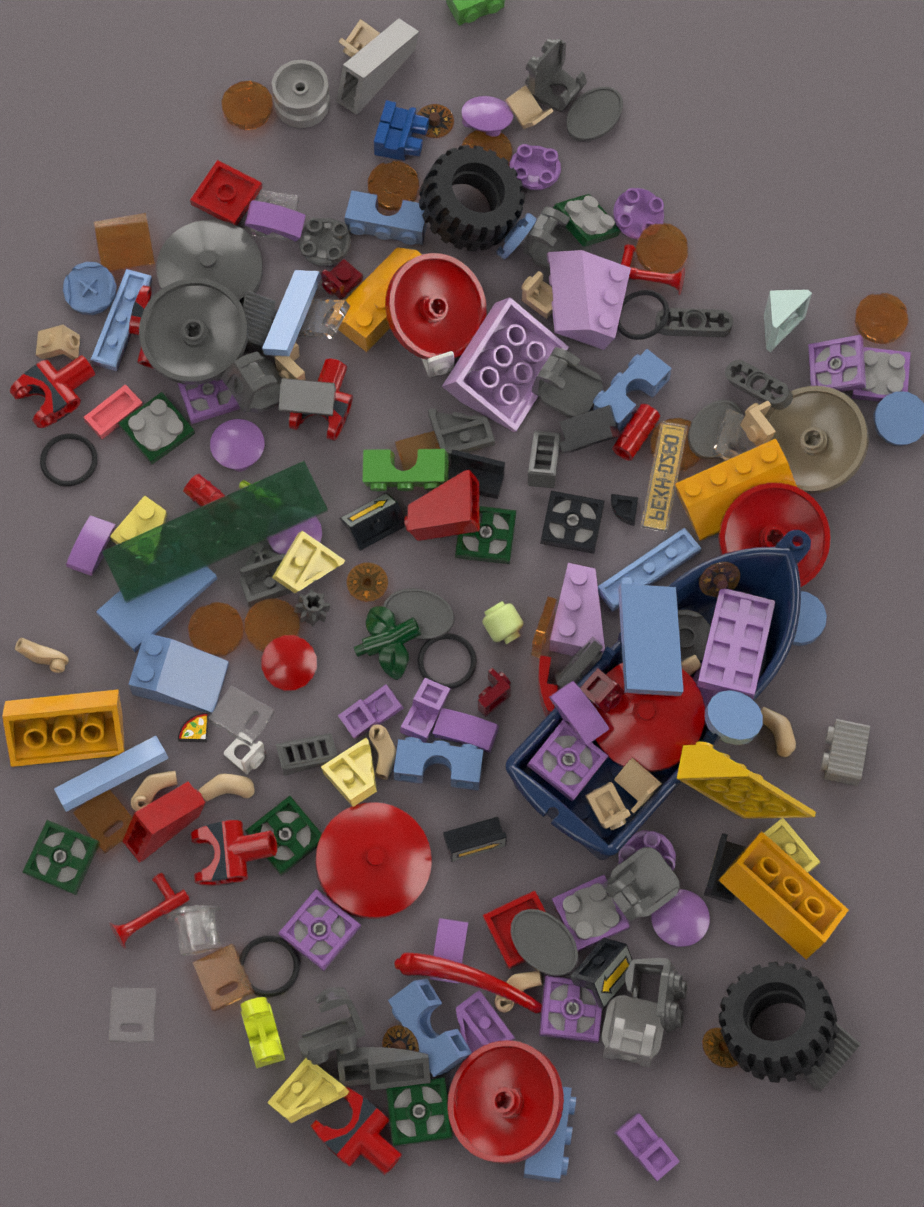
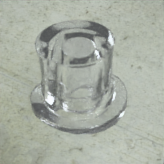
[167,905,223,956]

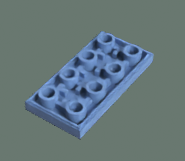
[96,539,217,652]
[618,584,683,696]

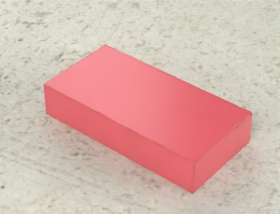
[84,384,143,439]

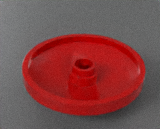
[385,253,487,360]
[718,483,831,587]
[591,663,705,772]
[315,802,432,919]
[448,1040,564,1164]

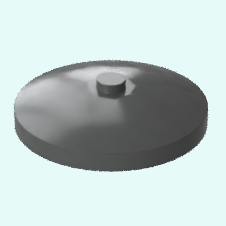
[156,220,263,298]
[139,278,248,385]

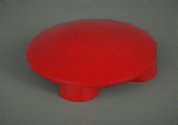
[261,635,317,691]

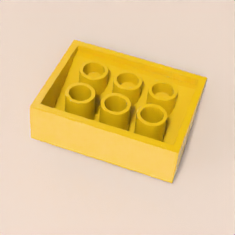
[677,742,816,819]

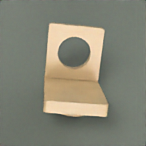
[505,86,553,129]
[614,758,662,813]

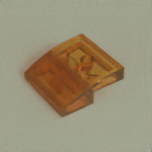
[94,213,155,272]

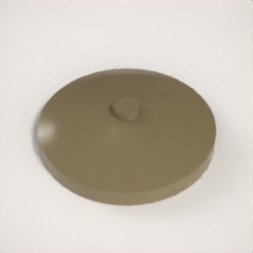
[765,386,869,494]

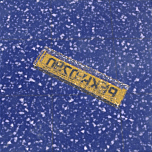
[641,421,688,532]

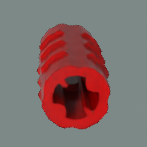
[612,404,661,461]
[183,474,240,527]

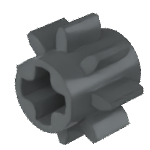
[294,589,330,626]

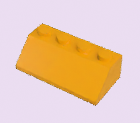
[327,247,422,352]
[675,439,797,541]
[2,689,125,767]
[718,831,849,960]

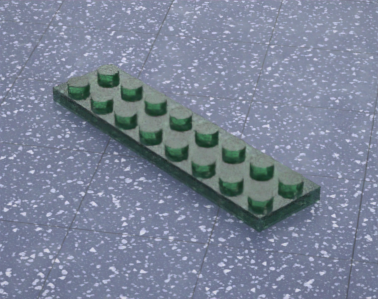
[102,461,328,603]

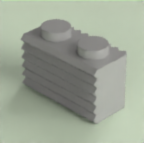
[820,719,870,786]

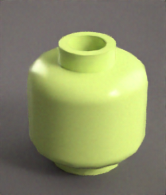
[482,601,524,644]

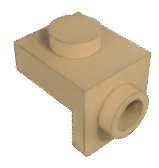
[339,19,380,58]
[521,271,553,319]
[36,325,80,359]
[275,342,305,380]
[740,401,776,447]
[585,782,631,830]

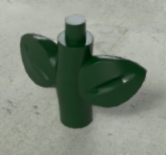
[354,606,421,680]

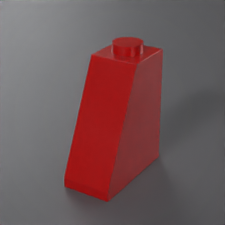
[405,470,480,541]
[122,782,206,863]

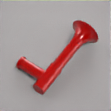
[621,244,685,295]
[109,873,190,949]

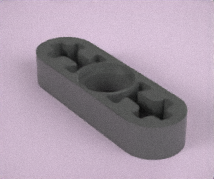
[655,308,733,337]
[725,360,793,410]

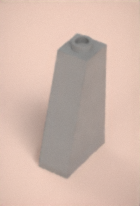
[336,18,419,115]

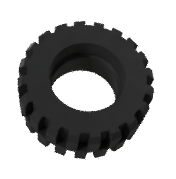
[419,145,525,251]
[719,961,838,1083]

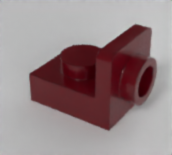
[321,259,363,300]
[478,668,511,717]

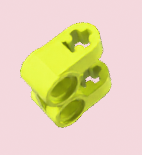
[240,997,286,1068]

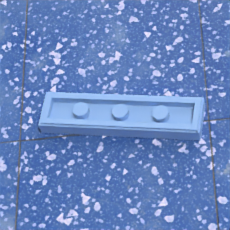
[90,269,152,371]
[262,270,322,356]
[598,528,701,612]
[54,736,168,812]

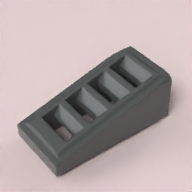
[528,431,561,488]
[276,733,338,776]

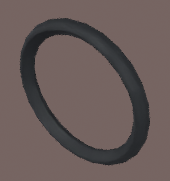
[617,290,669,340]
[40,433,98,486]
[417,633,477,689]
[238,936,300,997]

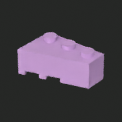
[549,563,605,662]

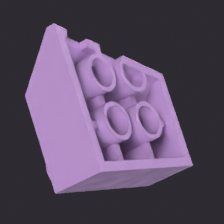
[547,250,631,350]

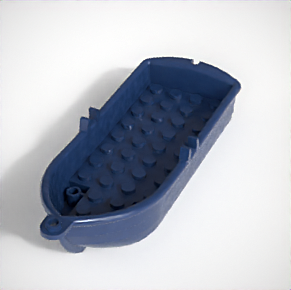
[505,530,811,860]

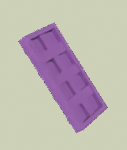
[697,589,775,700]

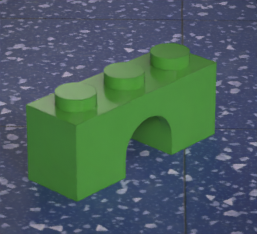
[363,449,449,491]

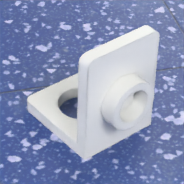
[421,351,454,378]
[224,734,266,774]

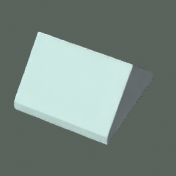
[764,290,812,352]

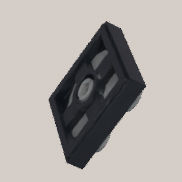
[540,490,605,554]

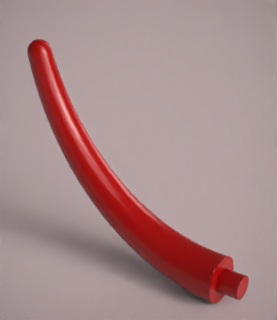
[394,952,542,1014]

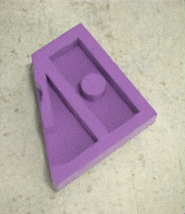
[456,990,516,1053]

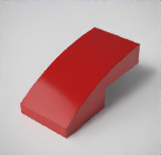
[538,655,558,717]

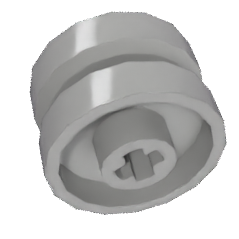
[271,60,330,128]

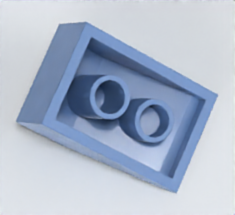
[128,633,229,715]

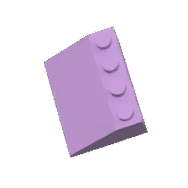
[442,297,569,432]

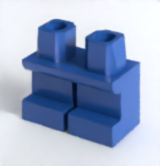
[374,100,429,161]

